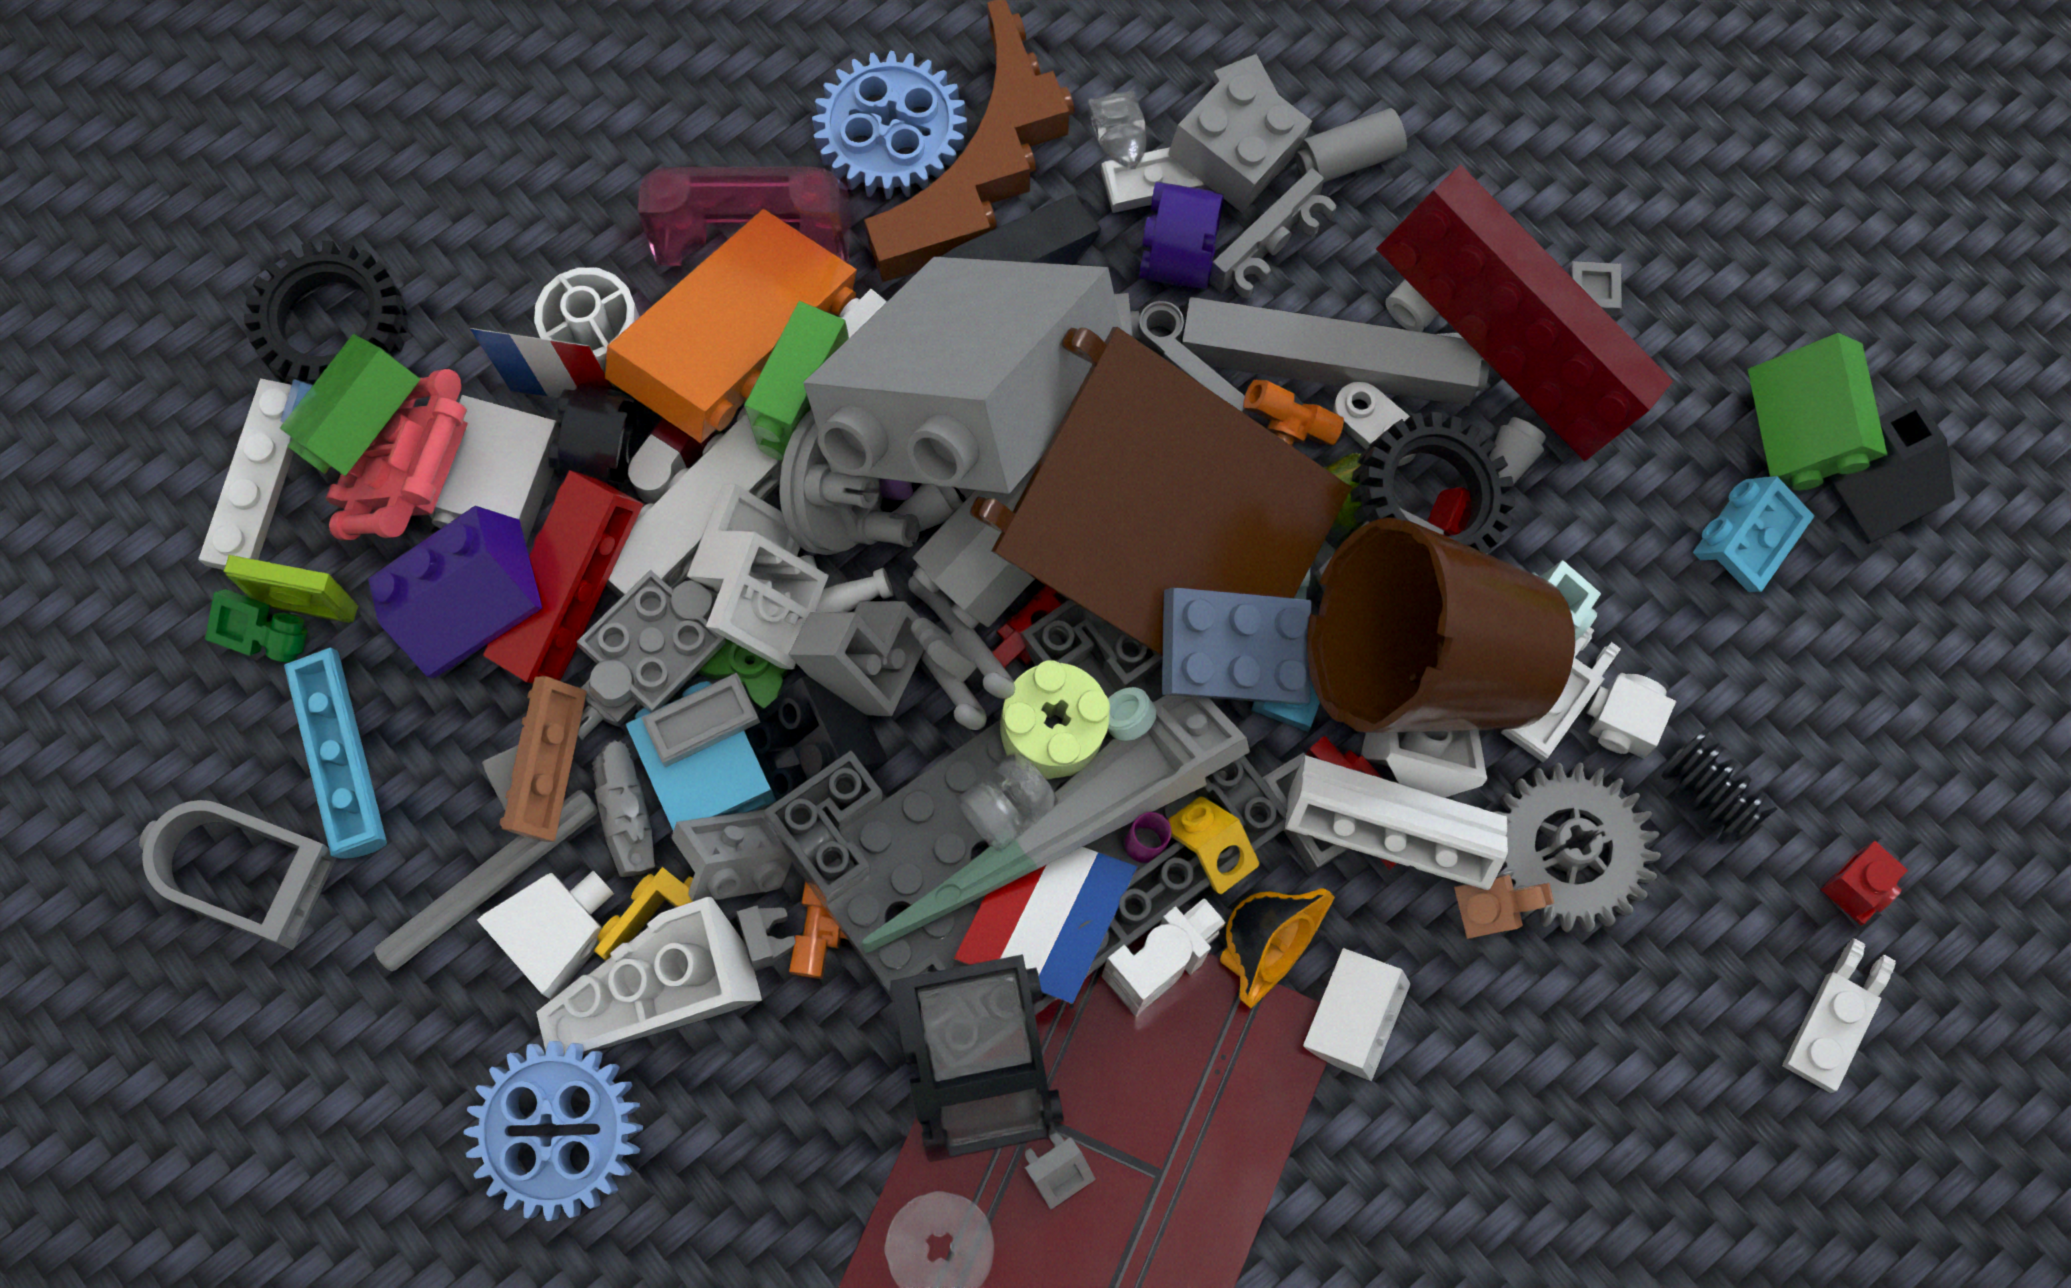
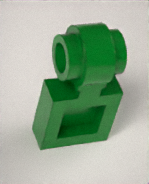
[205,589,308,662]

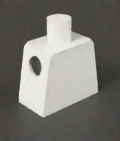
[477,870,614,1000]

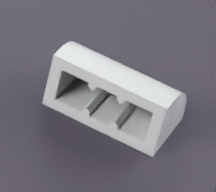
[1303,948,1410,1081]

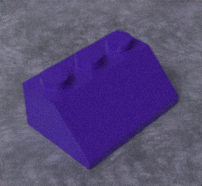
[368,505,542,678]

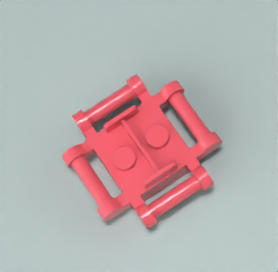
[326,369,468,541]

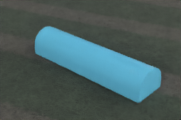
[284,647,387,859]

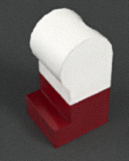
[628,418,716,504]

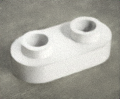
[1333,382,1416,466]

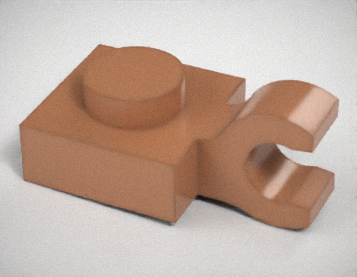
[1454,874,1554,939]

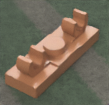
[499,676,587,842]

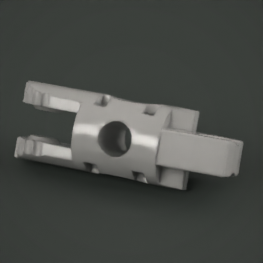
[592,740,655,877]

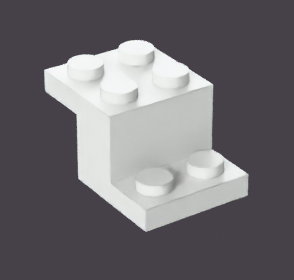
[687,484,829,669]

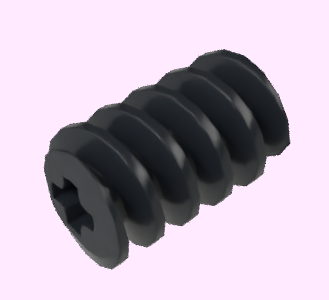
[1661,729,1777,845]

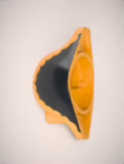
[1220,888,1335,1008]

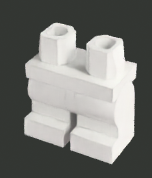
[1102,899,1225,1017]

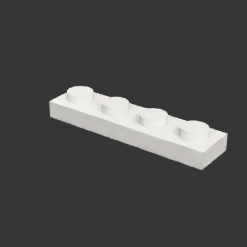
[198,378,294,570]

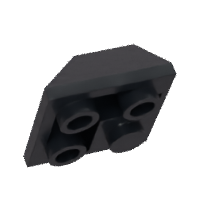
[1825,397,1955,545]
[744,676,888,801]

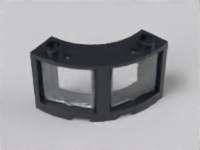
[890,954,1064,1162]

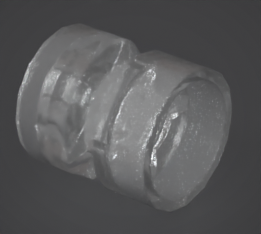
[957,752,1058,852]

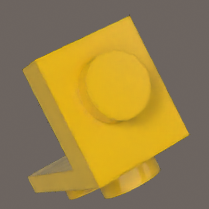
[594,867,693,961]

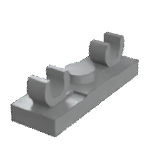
[1209,168,1336,299]

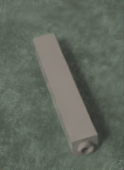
[1182,297,1489,406]

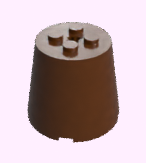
[1307,518,1575,733]

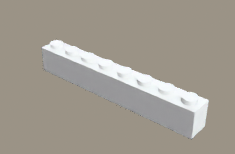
[606,289,887,598]

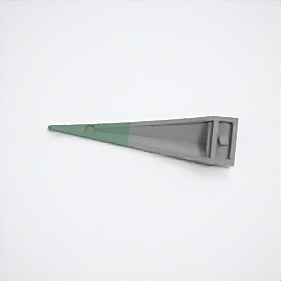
[861,695,1250,953]

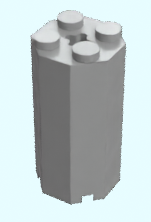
[913,457,1042,629]

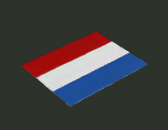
[470,328,613,398]
[954,847,1138,1004]

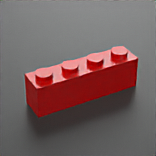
[483,470,644,683]

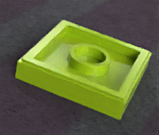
[223,555,358,623]

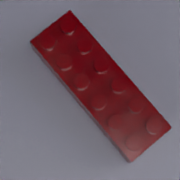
[1376,164,1673,462]

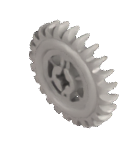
[1494,762,1661,932]

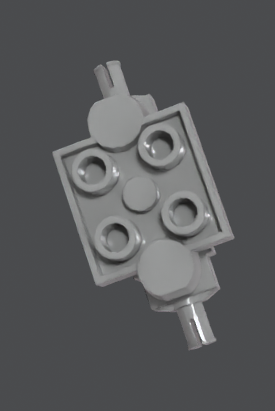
[577,570,726,741]

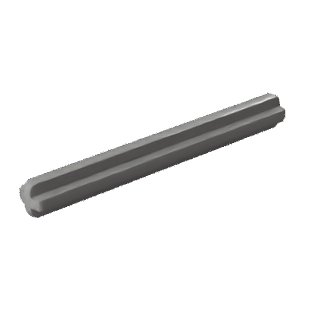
[374,790,598,971]

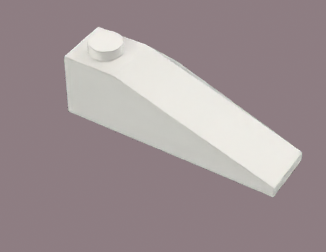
[536,897,762,1055]

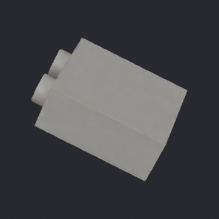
[803,257,1122,494]

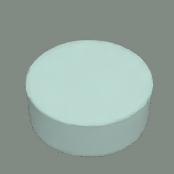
[1108,687,1156,741]

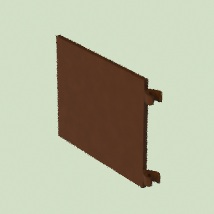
[970,327,1352,702]

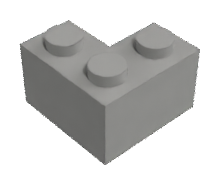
[788,601,924,716]

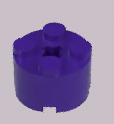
[1139,181,1224,289]

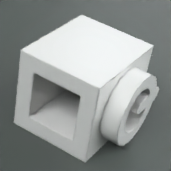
[1586,673,1676,759]

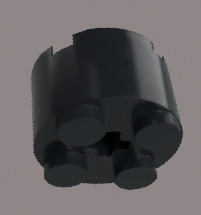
[548,383,649,493]

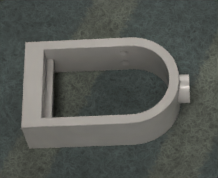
[139,800,337,950]

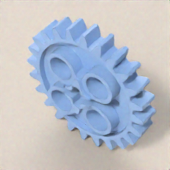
[812,51,967,199]
[464,1041,643,1221]

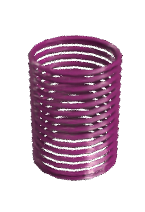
[1125,812,1171,863]

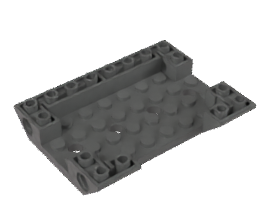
[764,600,1287,1067]

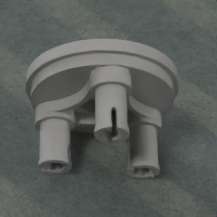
[780,409,920,555]

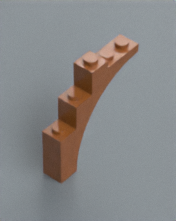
[864,0,1075,283]

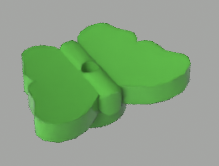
[698,639,788,711]

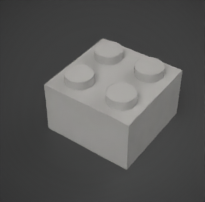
[1168,63,1312,213]

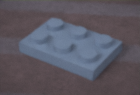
[1162,588,1311,705]

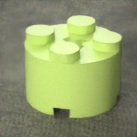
[1000,660,1110,779]

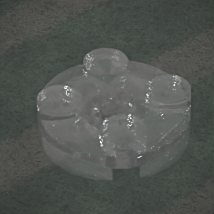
[884,1191,995,1288]

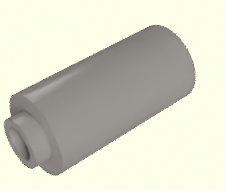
[1295,108,1407,183]

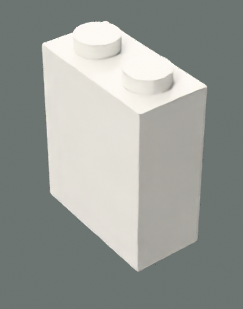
[429,395,560,544]

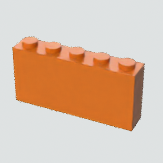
[605,209,857,443]

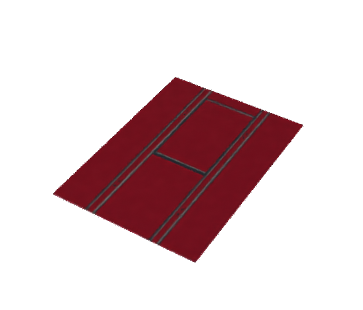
[838,928,1327,1288]

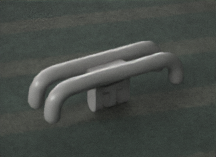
[908,576,1015,730]

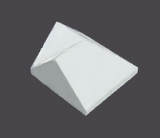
[1361,730,1487,798]

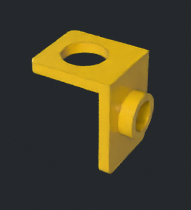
[1168,797,1259,894]

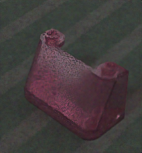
[638,167,850,266]

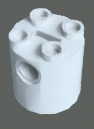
[534,268,640,391]

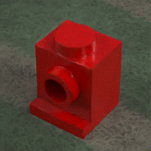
[1821,841,1908,926]

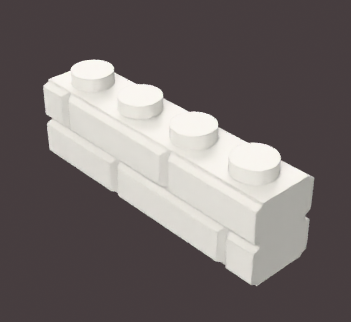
[1285,755,1508,890]

